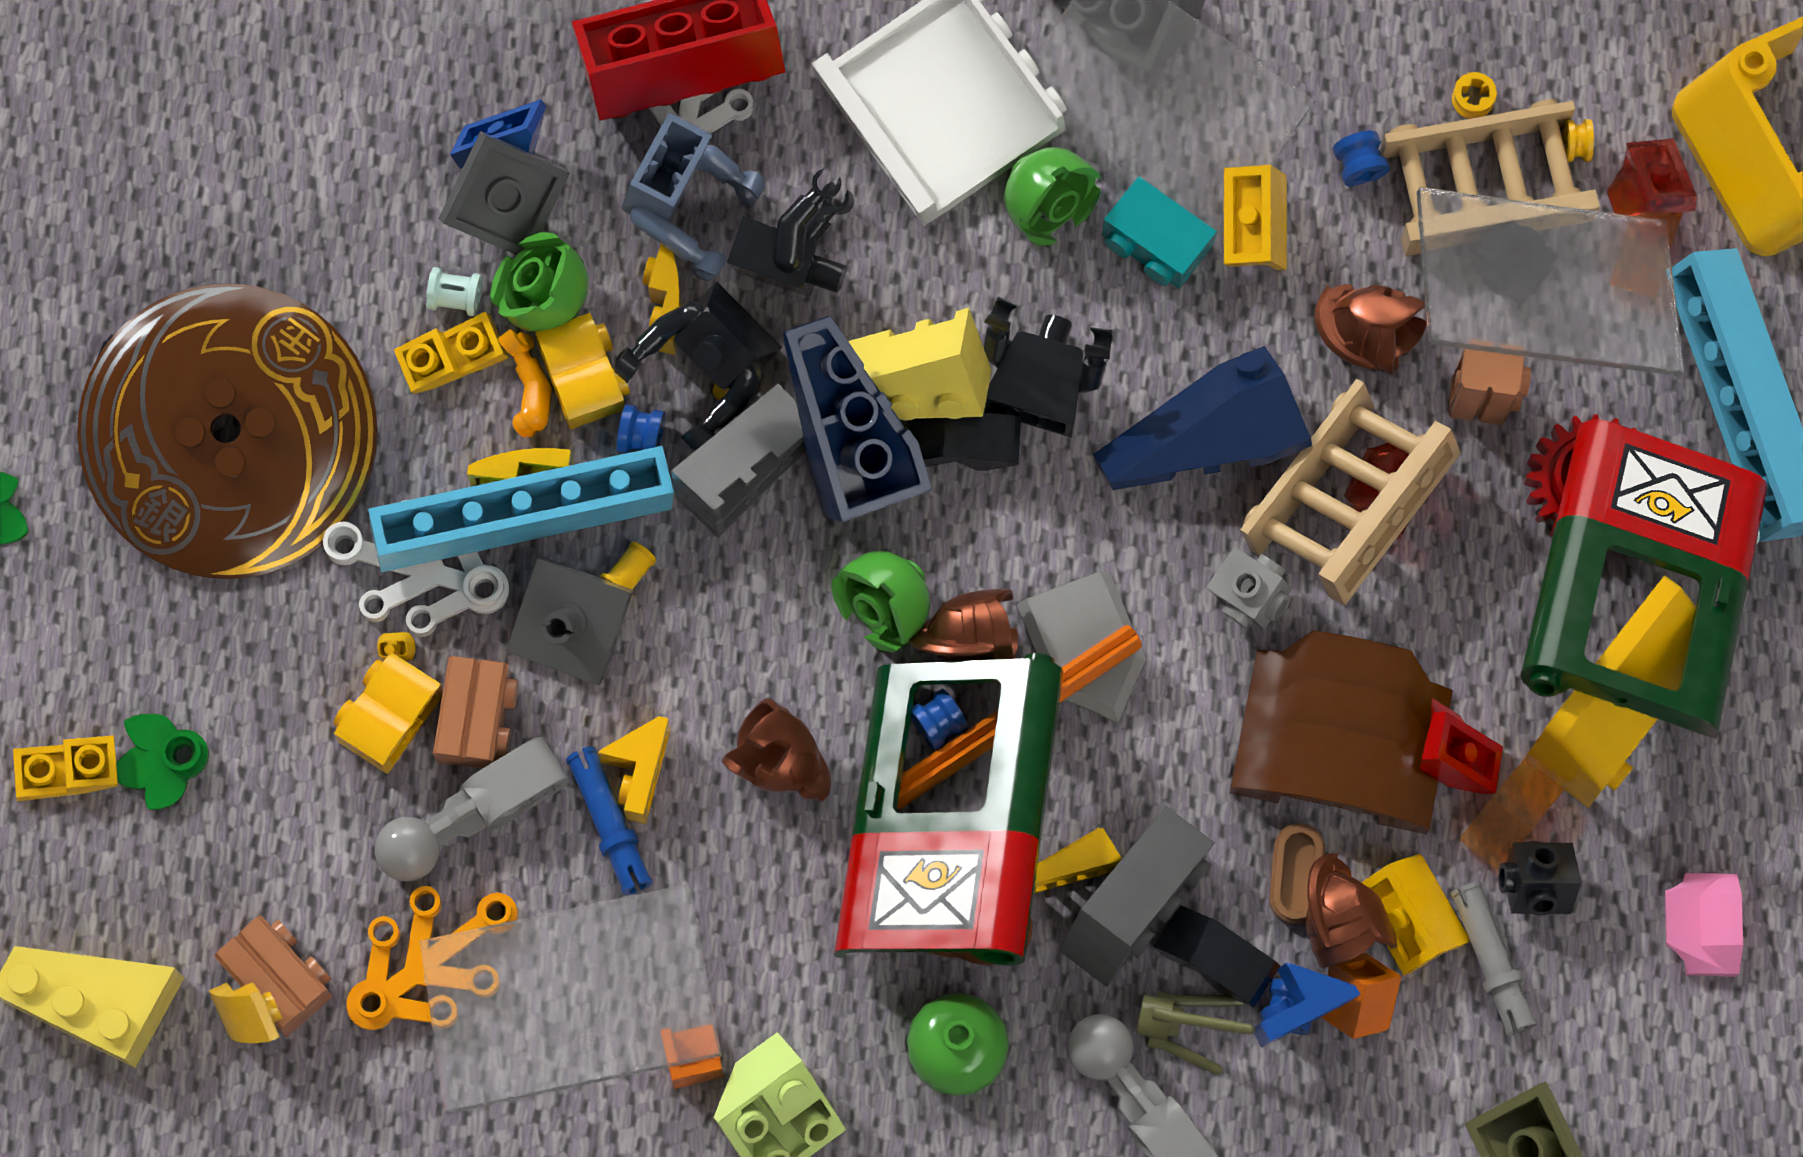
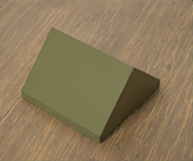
[1464,1081,1583,1157]

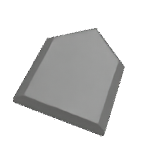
[1017,570,1146,723]

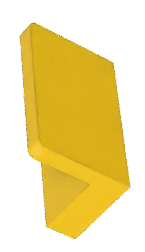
[1224,165,1287,270]
[1362,854,1470,976]

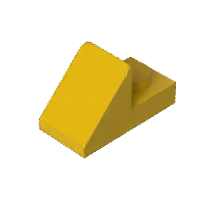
[598,716,671,824]

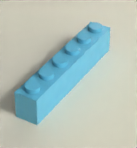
[1664,248,1803,542]
[368,446,674,572]

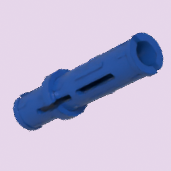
[566,746,653,896]

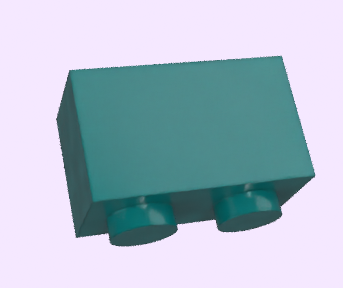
[1101,176,1217,289]

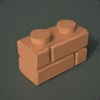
[1448,341,1531,425]
[433,656,519,769]
[214,915,333,1037]

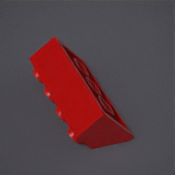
[572,0,786,121]

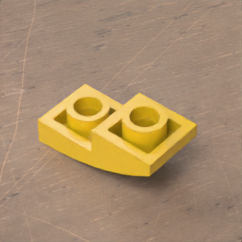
[643,244,682,355]
[393,311,509,394]
[467,448,574,487]
[13,735,118,801]
[209,982,282,1043]

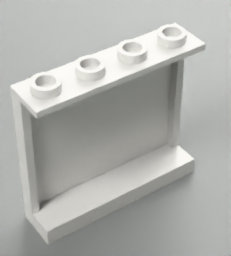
[812,0,1067,226]

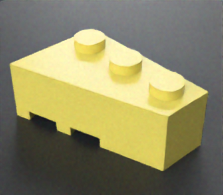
[848,308,992,420]
[0,946,185,1068]

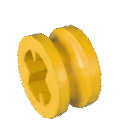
[1451,72,1497,119]
[1563,119,1594,163]

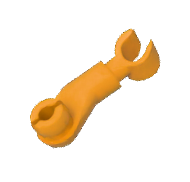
[498,329,552,438]

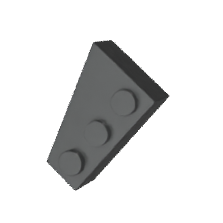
[671,384,806,538]
[1058,806,1215,987]

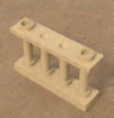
[1380,99,1600,257]
[1240,379,1461,606]

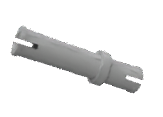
[1450,881,1538,1036]

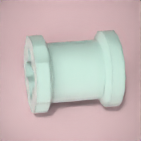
[426,267,483,317]

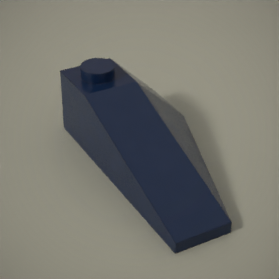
[782,316,932,522]
[1093,346,1312,490]

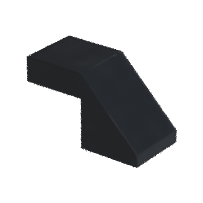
[907,413,1021,471]
[1153,905,1280,1008]

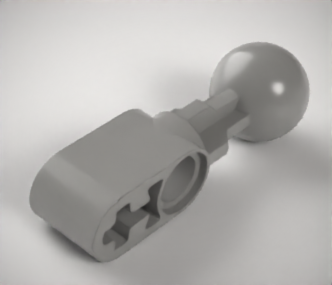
[375,737,570,882]
[1068,1014,1218,1157]

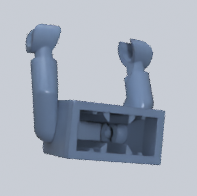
[621,113,764,281]

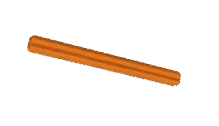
[897,625,1142,809]

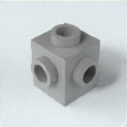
[1206,546,1292,630]

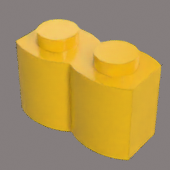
[535,313,630,430]
[333,653,443,774]

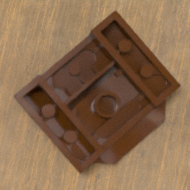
[1229,630,1453,834]

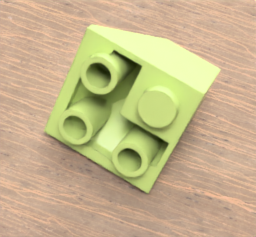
[714,1032,846,1157]

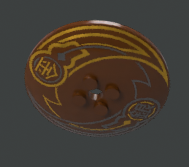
[77,283,378,579]

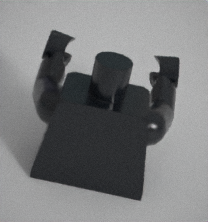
[727,169,854,297]
[614,282,782,449]
[983,297,1113,438]

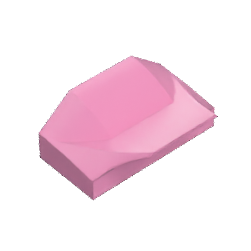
[1665,873,1743,977]

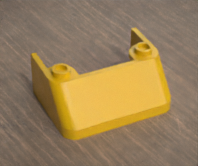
[1672,17,1803,256]
[1524,576,1696,808]

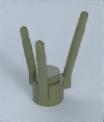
[1137,991,1255,1075]

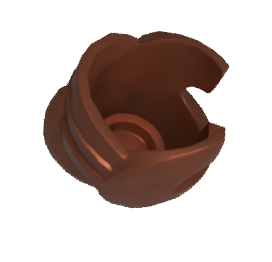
[1314,284,1428,375]
[909,589,1018,662]
[721,698,832,802]
[1306,853,1398,969]

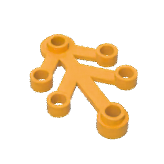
[346,886,518,1030]

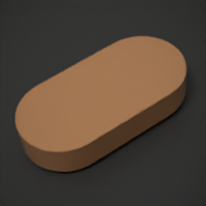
[1269,823,1325,925]

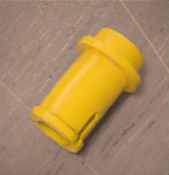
[599,541,656,599]

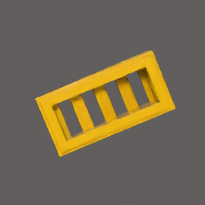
[1034,827,1122,893]

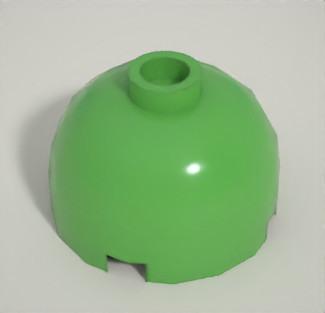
[1004,147,1101,246]
[490,232,589,332]
[831,551,930,653]
[907,992,1009,1096]

